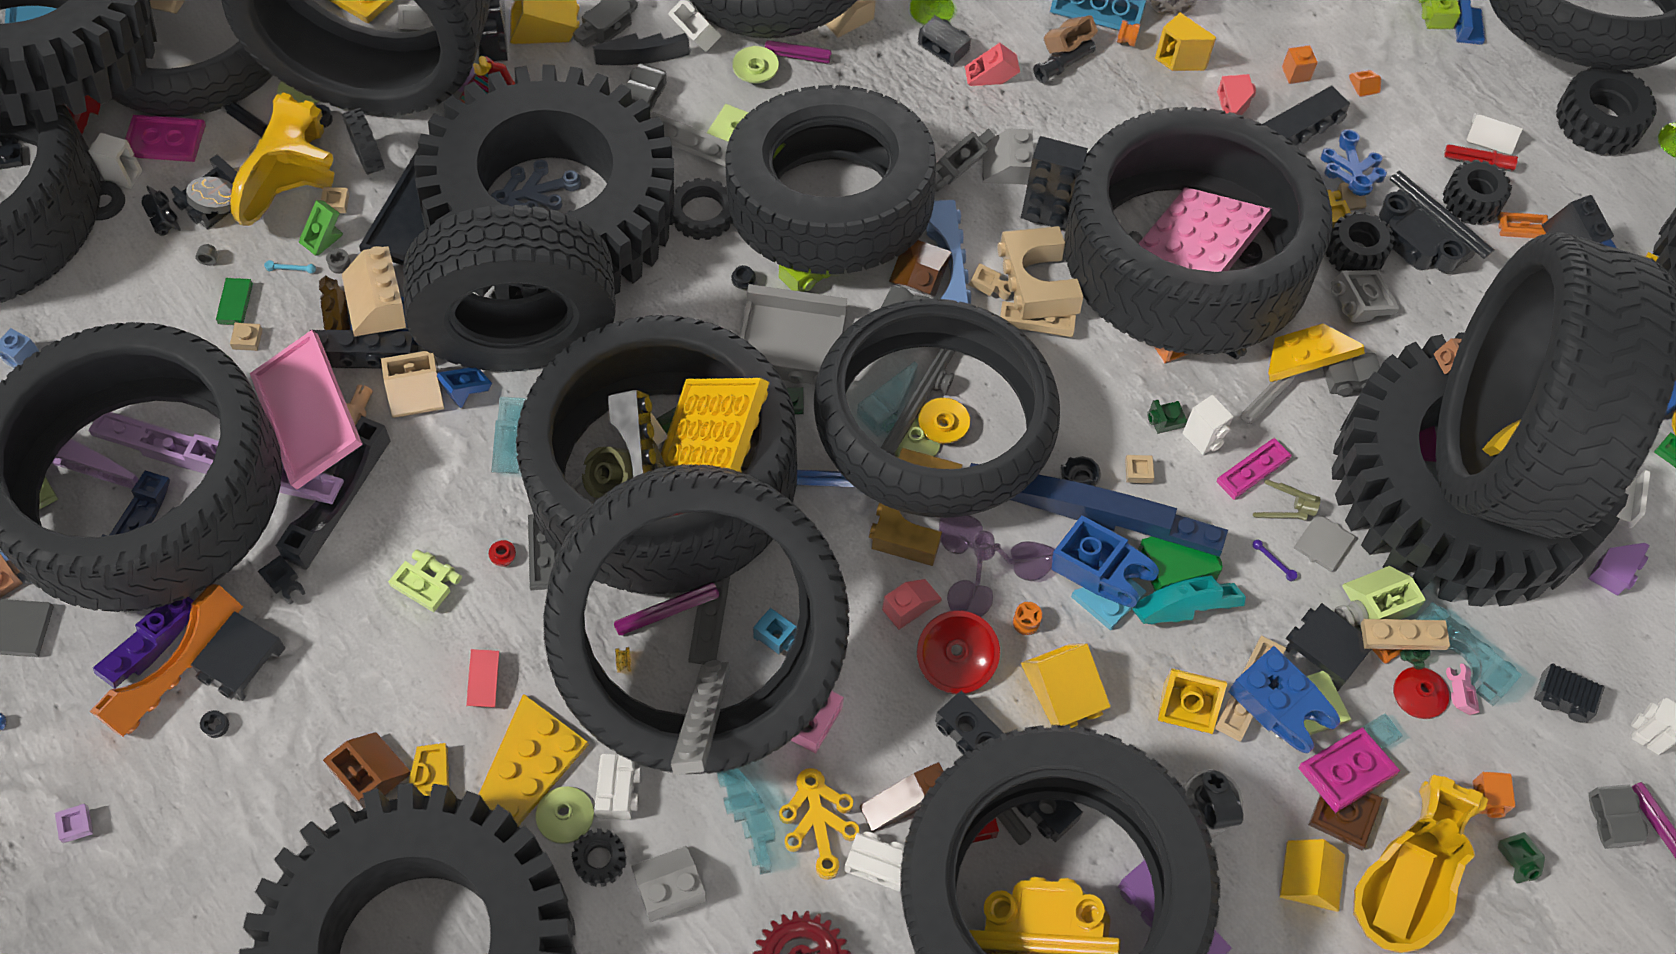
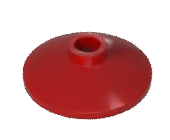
[1393,667,1449,719]

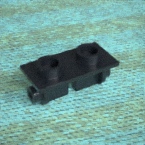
[141,186,181,236]

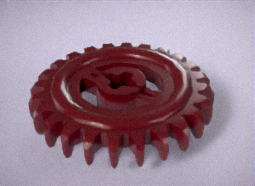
[752,911,851,954]

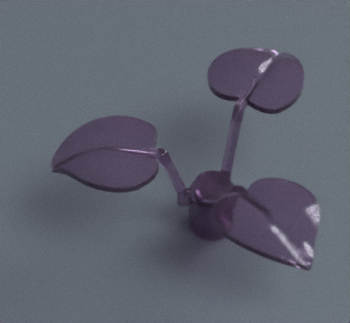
[939,515,1055,617]

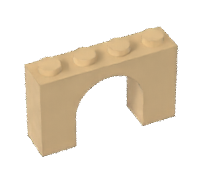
[997,226,1083,320]

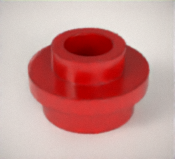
[488,540,516,567]

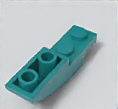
[1132,576,1246,625]

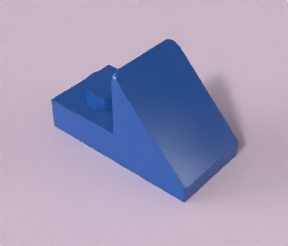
[437,367,492,408]

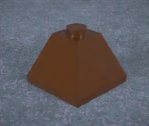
[889,240,952,299]

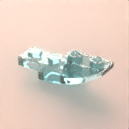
[717,768,775,875]

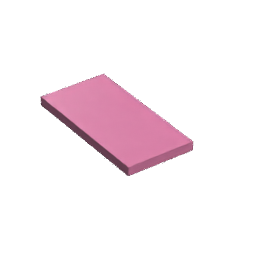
[250,330,363,489]

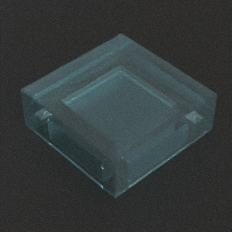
[1363,713,1403,750]

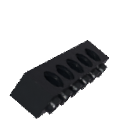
[935,691,1083,843]

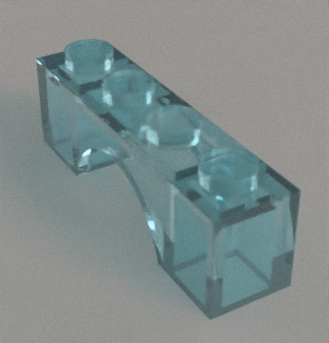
[1416,602,1522,706]

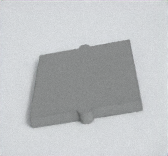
[1294,513,1355,572]

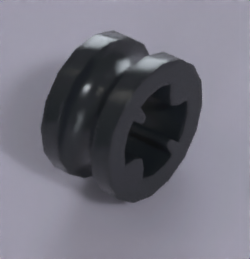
[315,104,333,128]
[200,710,230,738]

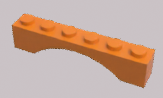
[89,584,243,737]

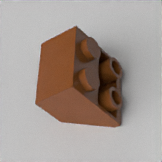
[323,732,411,809]

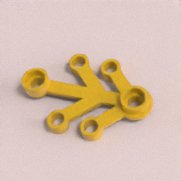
[779,768,859,880]

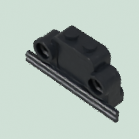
[478,0,508,62]
[1379,170,1495,273]

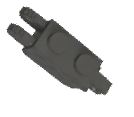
[573,0,638,47]
[935,129,995,192]

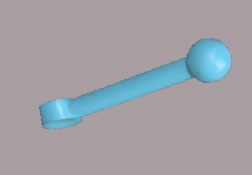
[264,260,316,274]

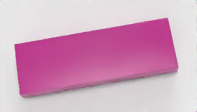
[1216,438,1292,500]

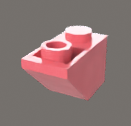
[965,43,1020,86]

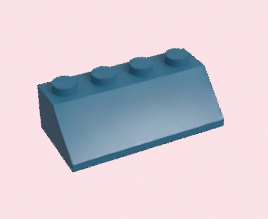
[1050,0,1147,30]

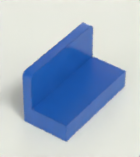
[1455,0,1485,45]

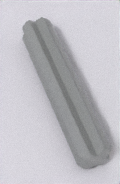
[1241,375,1295,424]

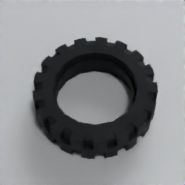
[342,108,385,175]
[673,178,733,240]

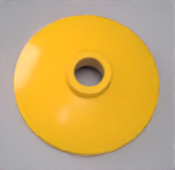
[918,398,970,444]

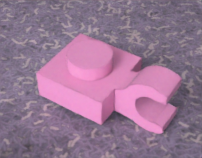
[1446,663,1480,715]

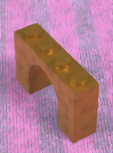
[869,448,963,566]

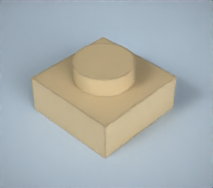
[321,187,350,213]
[230,323,263,351]
[1125,455,1154,483]

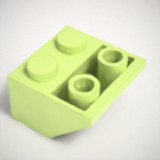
[1342,566,1426,620]

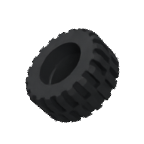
[1556,68,1657,155]

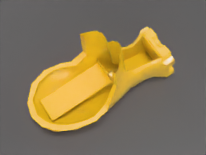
[230,92,335,226]
[1353,774,1488,953]

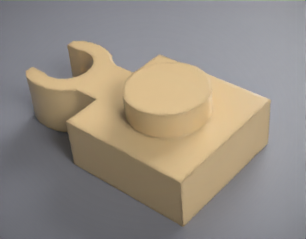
[969,263,1011,300]

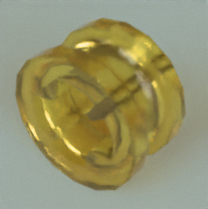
[615,647,632,673]

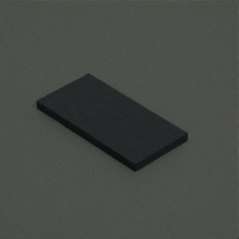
[359,148,425,266]

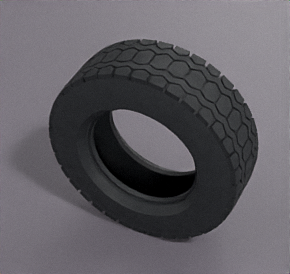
[725,85,936,274]

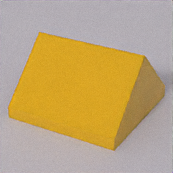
[1158,668,1227,734]
[1279,839,1345,912]

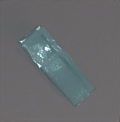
[491,397,527,474]

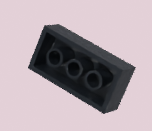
[1021,136,1088,230]

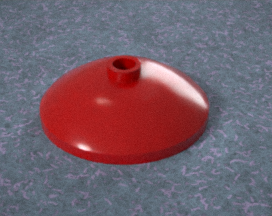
[916,610,1000,694]

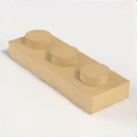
[1000,301,1076,337]
[1361,619,1450,650]

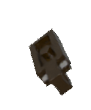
[319,275,350,330]

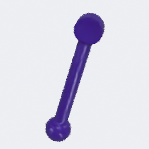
[1252,539,1298,582]

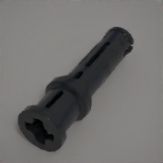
[1033,39,1096,83]

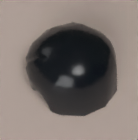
[1060,456,1101,486]

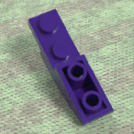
[93,597,194,689]

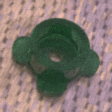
[1399,649,1431,670]

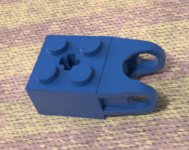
[1052,515,1159,607]
[1228,646,1340,753]

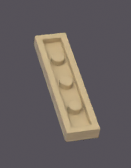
[1214,635,1286,742]

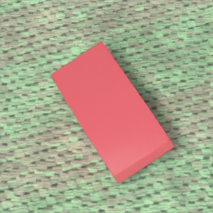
[466,649,499,707]

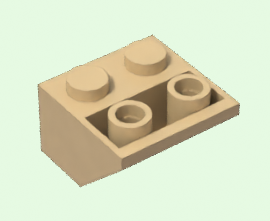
[381,351,444,418]

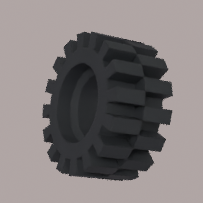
[571,828,626,887]

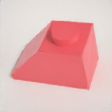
[1217,74,1256,116]
[882,579,942,630]

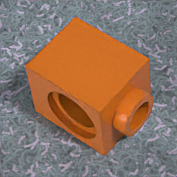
[1473,772,1515,818]

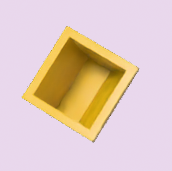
[510,0,580,44]
[1021,643,1110,728]

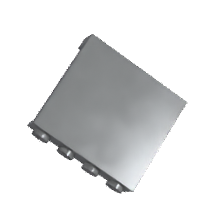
[740,284,847,385]

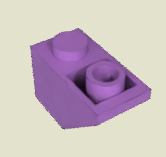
[1588,543,1650,596]

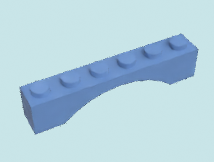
[926,200,971,304]

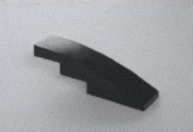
[593,33,690,66]

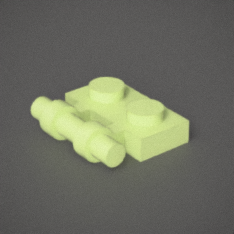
[388,549,462,613]

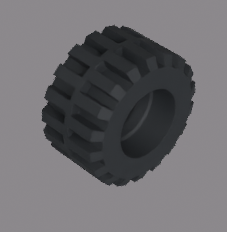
[1443,160,1512,225]
[1325,211,1394,271]

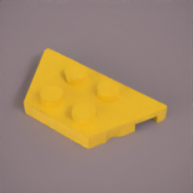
[1268,323,1365,382]

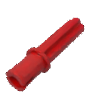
[1444,144,1518,171]

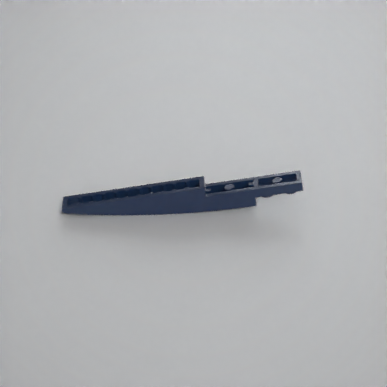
[970,463,1228,557]

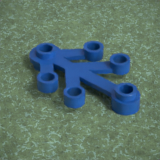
[1320,129,1387,196]

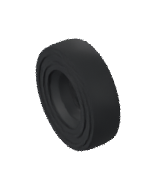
[96,181,125,220]

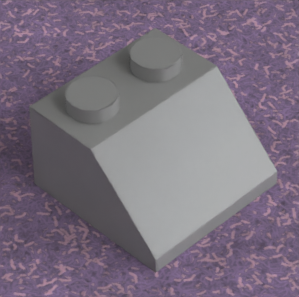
[983,129,1034,185]
[631,846,706,922]

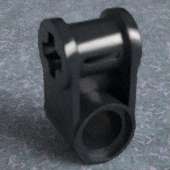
[1194,770,1244,830]

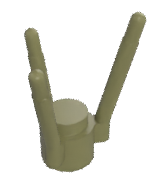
[1253,479,1321,521]

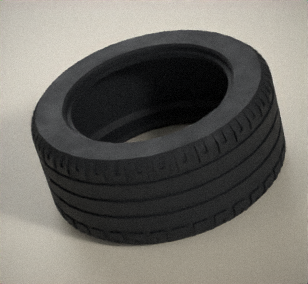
[900,725,1220,954]

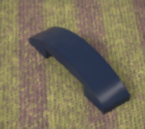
[101,470,170,537]

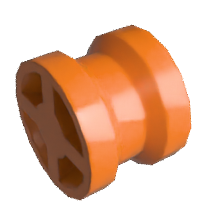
[1117,20,1140,46]
[1013,602,1042,635]

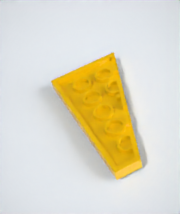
[478,694,588,826]

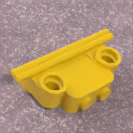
[969,877,1121,954]

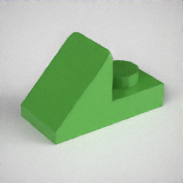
[299,200,343,256]

